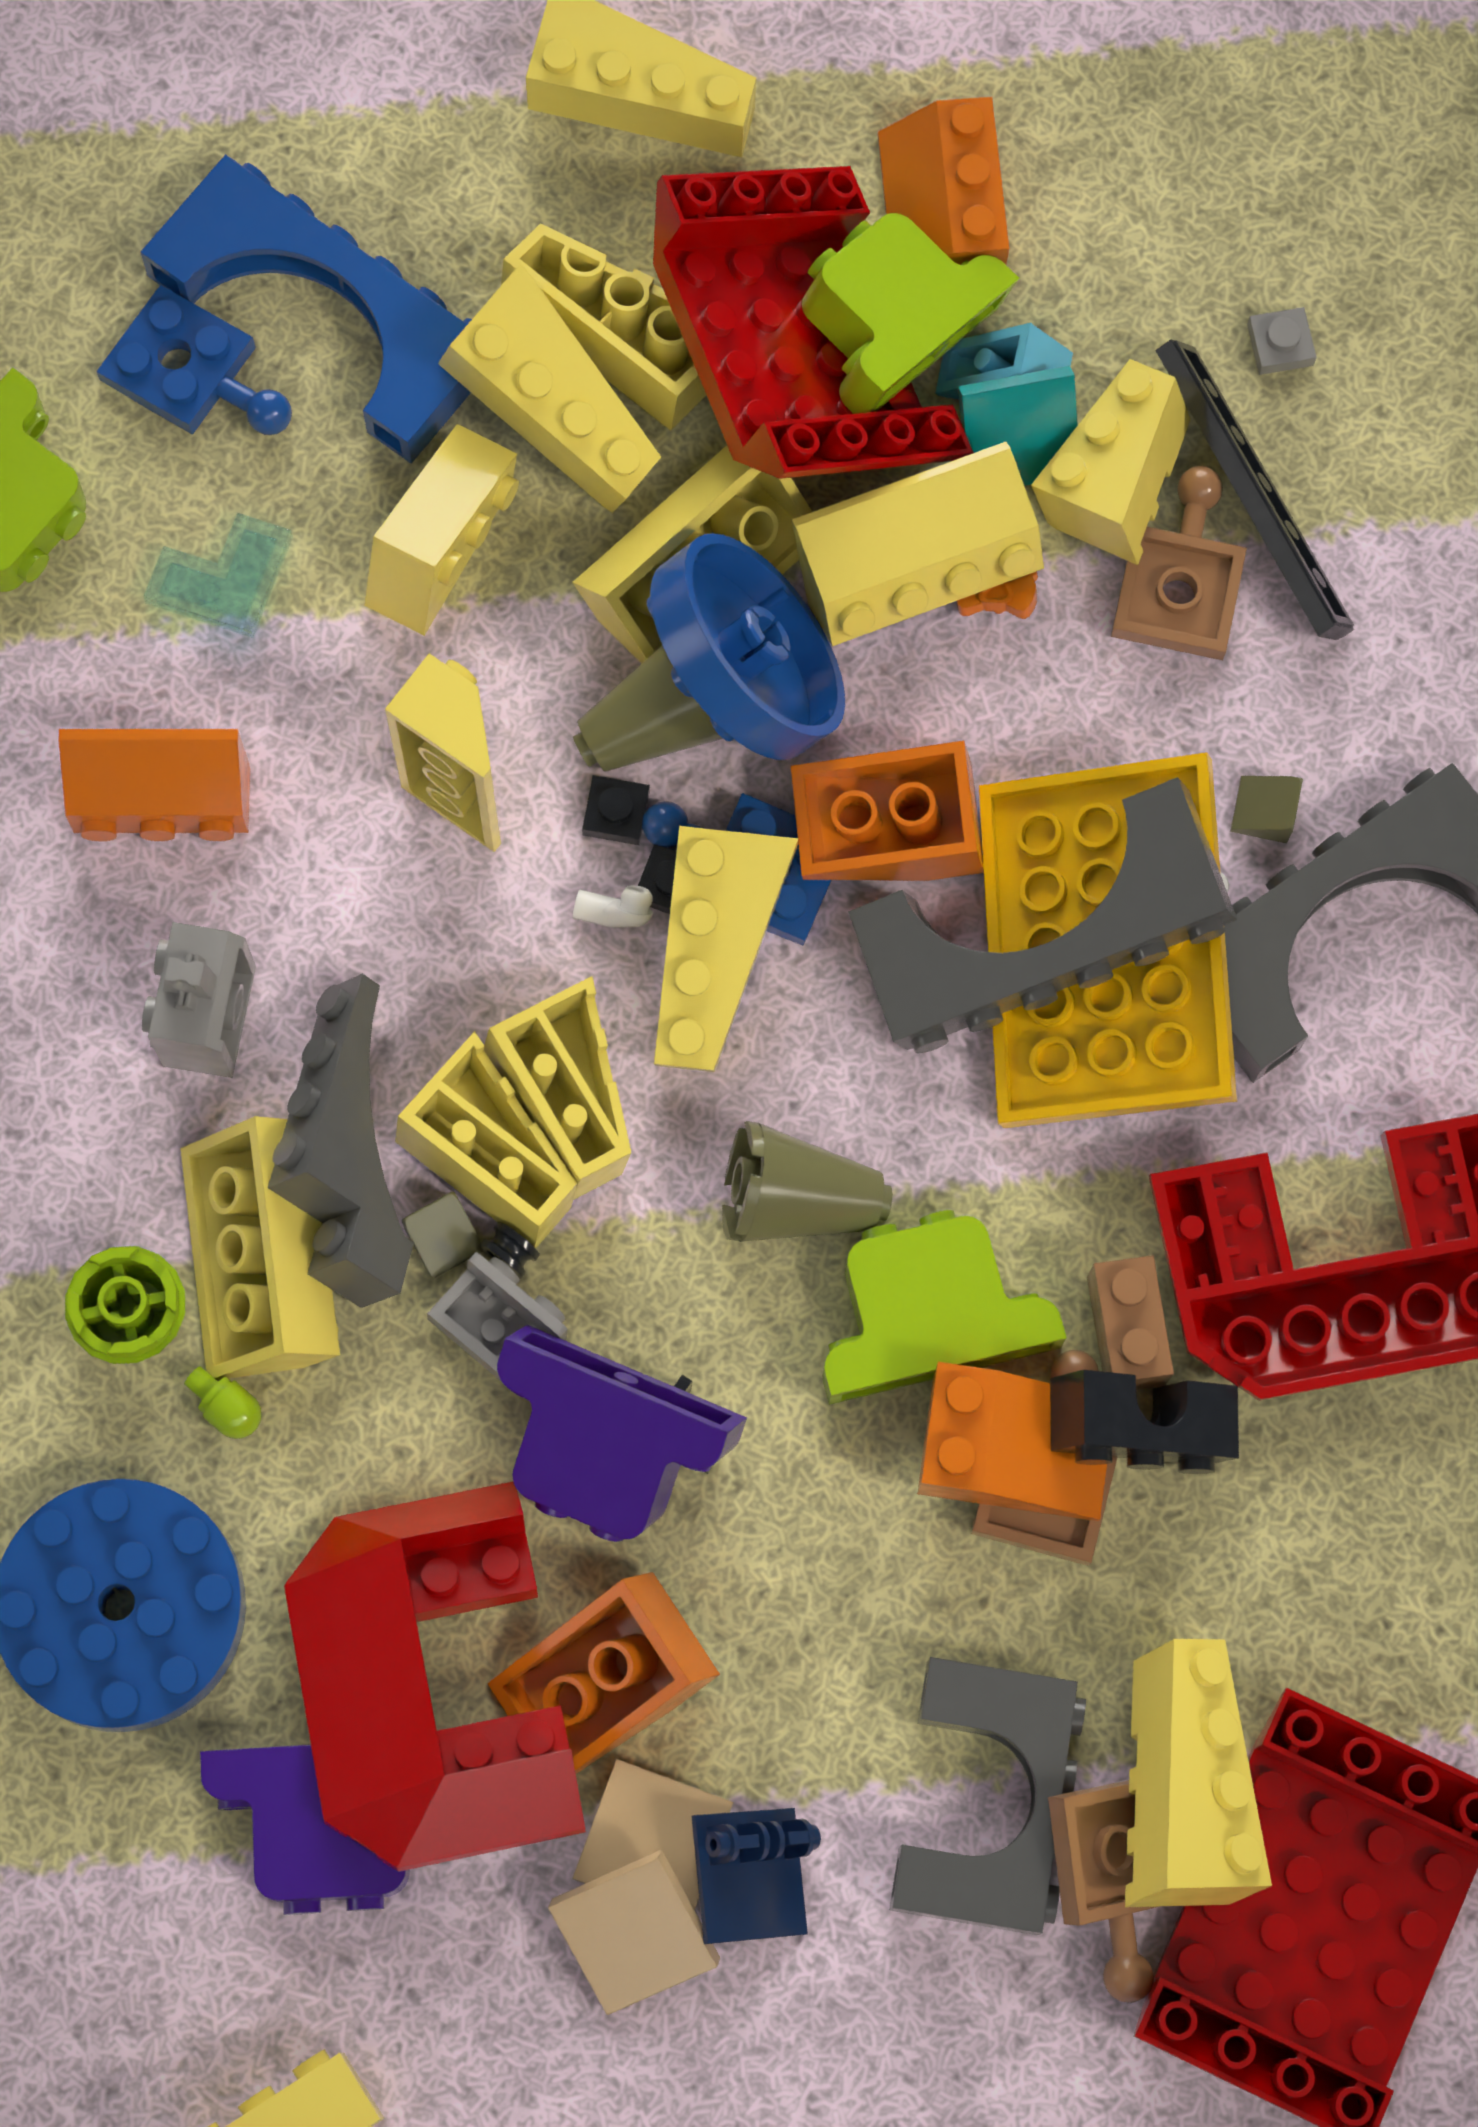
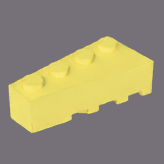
[526,0,756,157]
[501,223,706,431]
[438,262,661,513]
[654,826,798,1072]
[1125,1639,1272,1907]

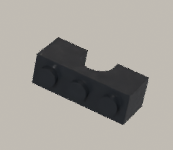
[1050,1370,1239,1474]

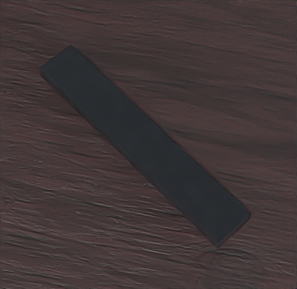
[1155,339,1354,640]

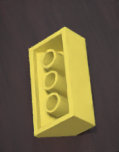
[792,442,1044,647]
[572,445,812,664]
[385,653,501,852]
[180,1116,340,1380]

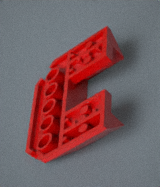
[1149,1114,1478,1401]
[284,1481,586,1872]

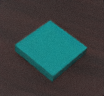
[958,366,1078,486]

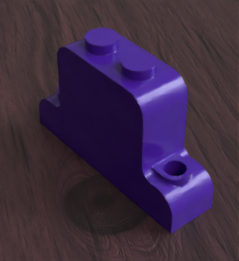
[497,1325,747,1542]
[200,1745,410,1915]

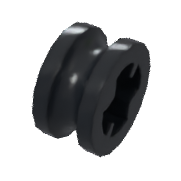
[479,1222,540,1279]

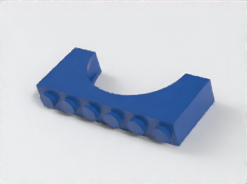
[140,154,472,464]

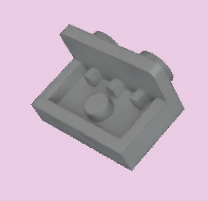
[427,1252,568,1382]

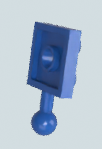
[96,285,292,435]
[642,793,832,946]

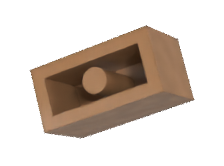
[1087,1255,1174,1390]

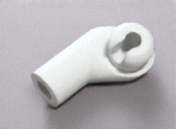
[573,885,653,928]

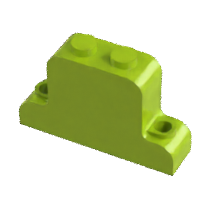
[802,213,1019,414]
[0,367,86,592]
[822,1210,1067,1405]

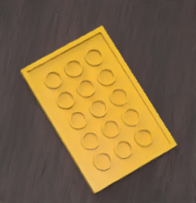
[979,752,1237,1128]

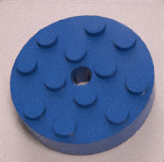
[647,533,845,760]
[0,1479,246,1732]

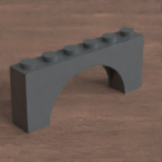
[1224,763,1478,1083]
[848,777,1237,1054]

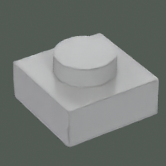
[1247,307,1317,375]

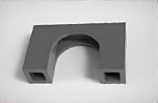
[889,1657,1086,1935]

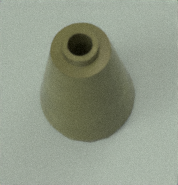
[573,645,723,772]
[722,1121,893,1242]

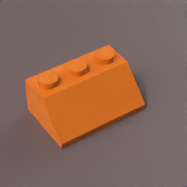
[878,97,1009,265]
[58,729,250,842]

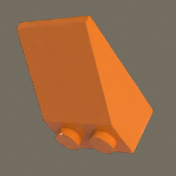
[791,740,984,881]
[917,1362,1107,1521]
[487,1572,720,1774]

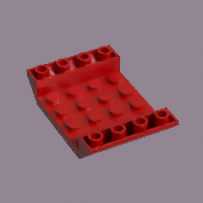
[653,166,974,479]
[1133,1688,1478,2127]

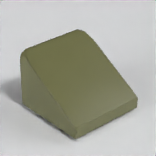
[1230,776,1303,844]
[402,1191,483,1279]

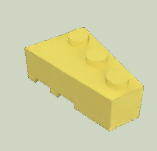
[1031,359,1191,565]
[364,424,519,636]
[484,976,631,1200]
[395,1031,577,1249]
[208,2049,385,2127]

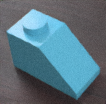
[935,323,1073,400]

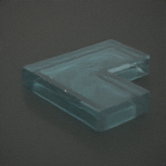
[143,513,293,638]

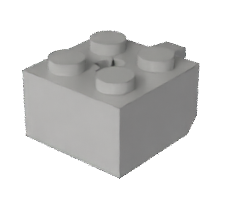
[142,922,256,1078]

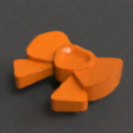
[956,571,1038,619]

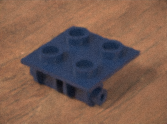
[691,1808,821,1945]

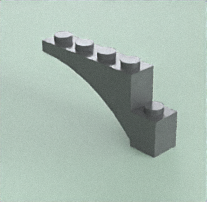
[268,973,414,1308]

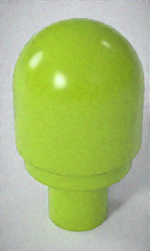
[184,1366,262,1439]

